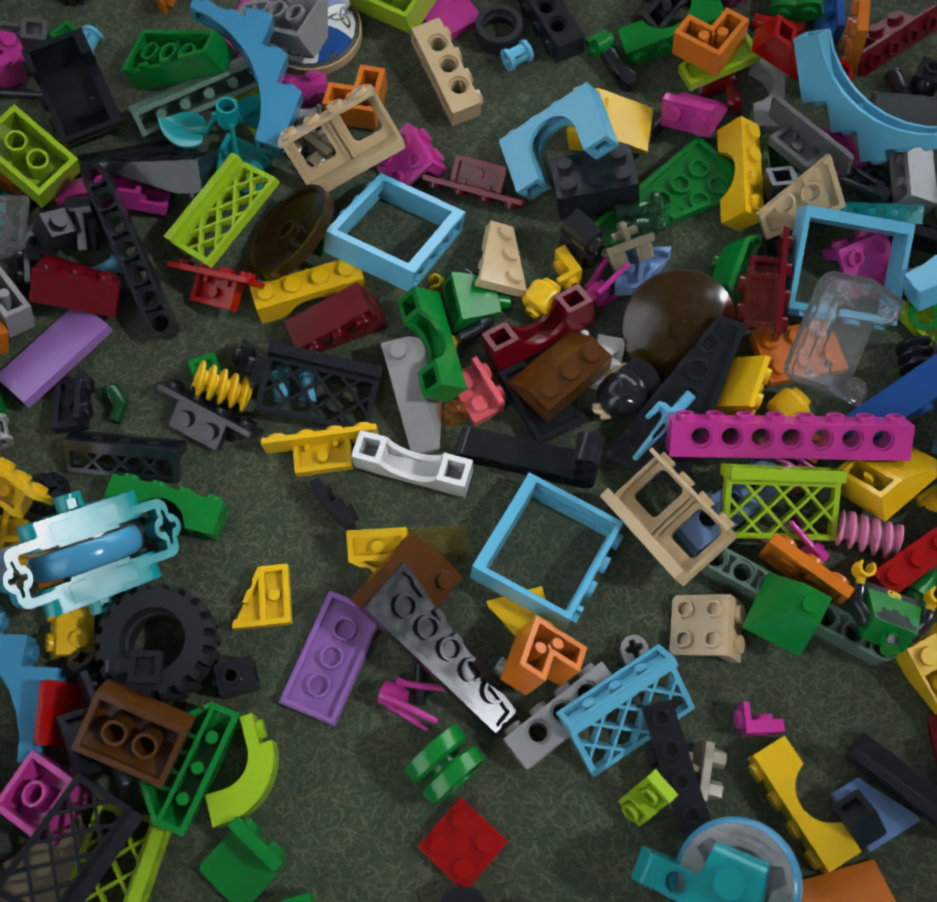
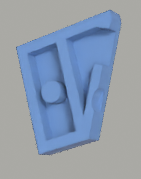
[614,246,671,295]
[829,777,921,853]

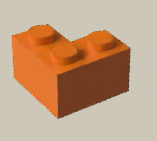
[672,7,749,77]
[322,65,388,131]
[500,615,587,695]

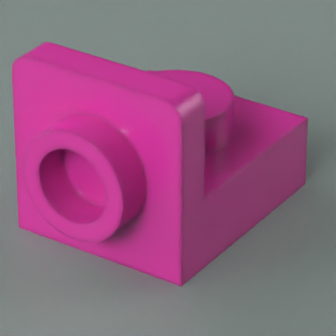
[733,701,785,737]

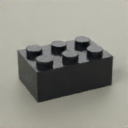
[550,144,640,221]

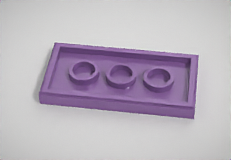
[0,309,113,408]
[278,590,379,727]

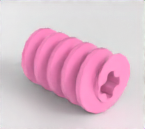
[835,509,904,559]

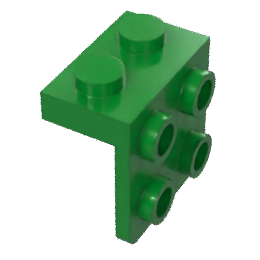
[199,816,289,902]

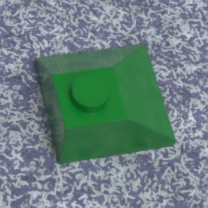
[741,572,832,656]

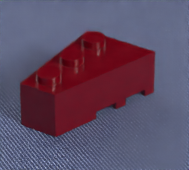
[29,253,124,318]
[285,282,389,352]

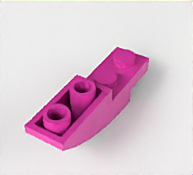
[57,174,171,215]

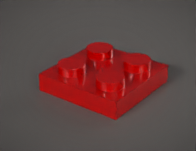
[417,797,508,887]

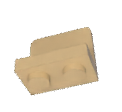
[669,594,746,663]

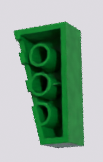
[121,29,235,91]

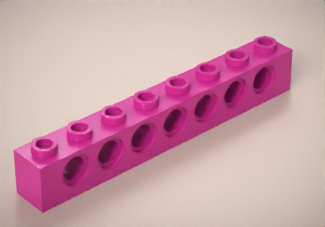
[665,410,915,461]

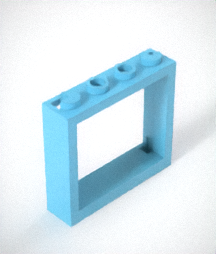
[324,173,465,292]
[784,205,916,330]
[470,472,624,630]

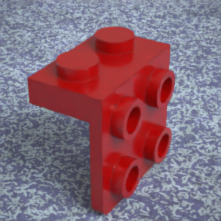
[34,680,103,748]

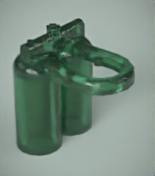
[613,191,666,239]

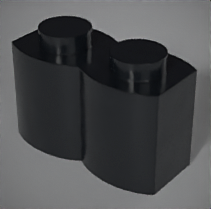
[559,209,604,269]

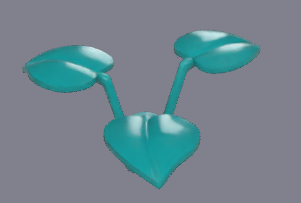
[158,93,264,195]

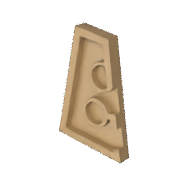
[756,153,846,240]
[474,221,527,297]

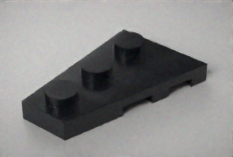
[498,360,589,443]

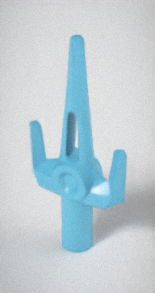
[633,390,696,461]

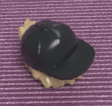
[592,359,660,420]

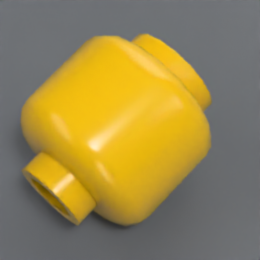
[522,277,562,320]
[767,387,811,430]

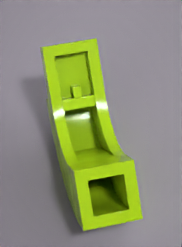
[205,713,279,828]

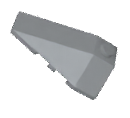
[238,0,328,58]
[381,336,442,454]

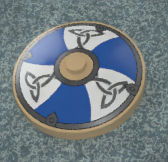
[268,0,363,75]

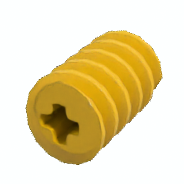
[190,360,255,413]

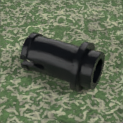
[885,68,912,95]

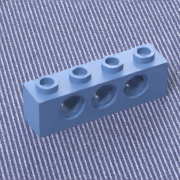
[675,458,785,557]

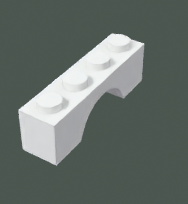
[351,430,473,498]

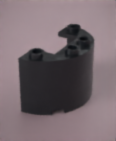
[21,27,125,148]

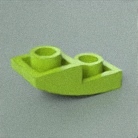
[617,769,678,826]

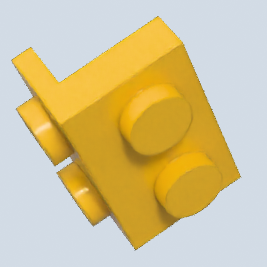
[45,605,94,660]

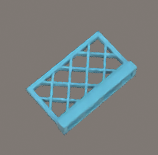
[556,644,695,778]

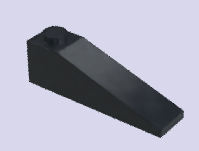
[97,151,219,198]

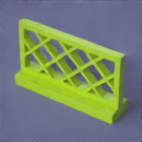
[164,152,280,268]
[719,463,848,541]
[66,804,171,902]

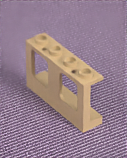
[278,84,406,192]
[600,448,738,586]

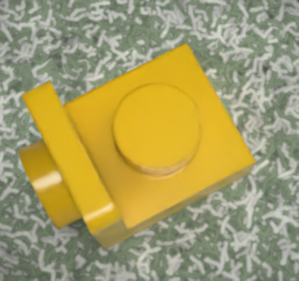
[553,244,582,293]

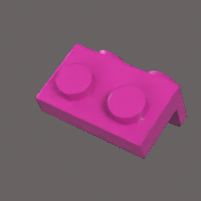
[282,70,328,109]

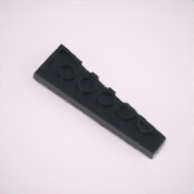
[360,562,517,736]

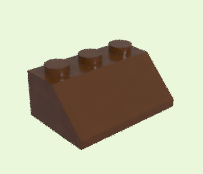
[508,330,613,423]
[349,532,463,641]
[71,679,196,788]

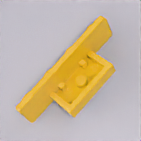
[261,422,379,477]
[0,453,54,519]

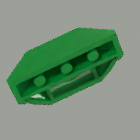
[709,233,764,310]
[139,702,240,838]

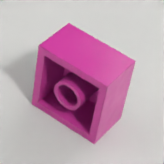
[0,750,92,847]

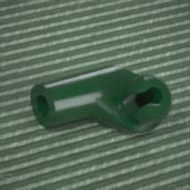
[101,383,129,425]

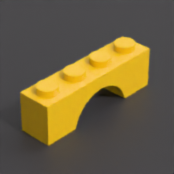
[717,116,764,231]
[250,260,366,324]
[747,736,862,873]

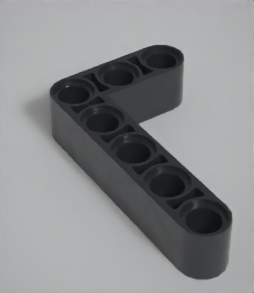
[455,427,605,488]

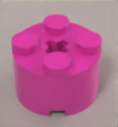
[0,31,30,88]

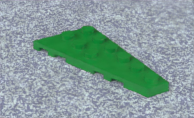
[594,136,735,250]

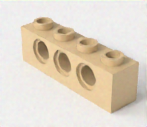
[411,18,483,126]

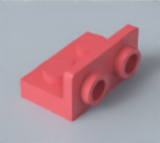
[457,356,507,426]

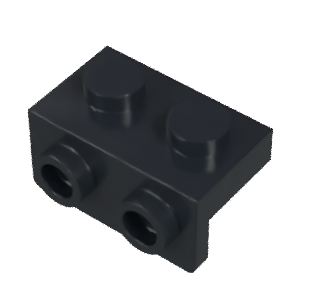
[51,368,95,434]

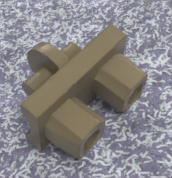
[293,124,333,167]
[601,221,656,271]
[689,741,727,801]

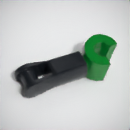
[586,29,637,92]

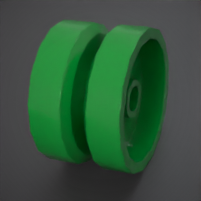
[404,724,486,807]

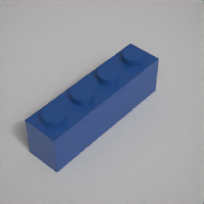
[845,354,937,441]

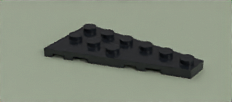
[602,315,747,488]

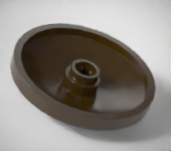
[247,184,334,281]
[622,269,737,381]

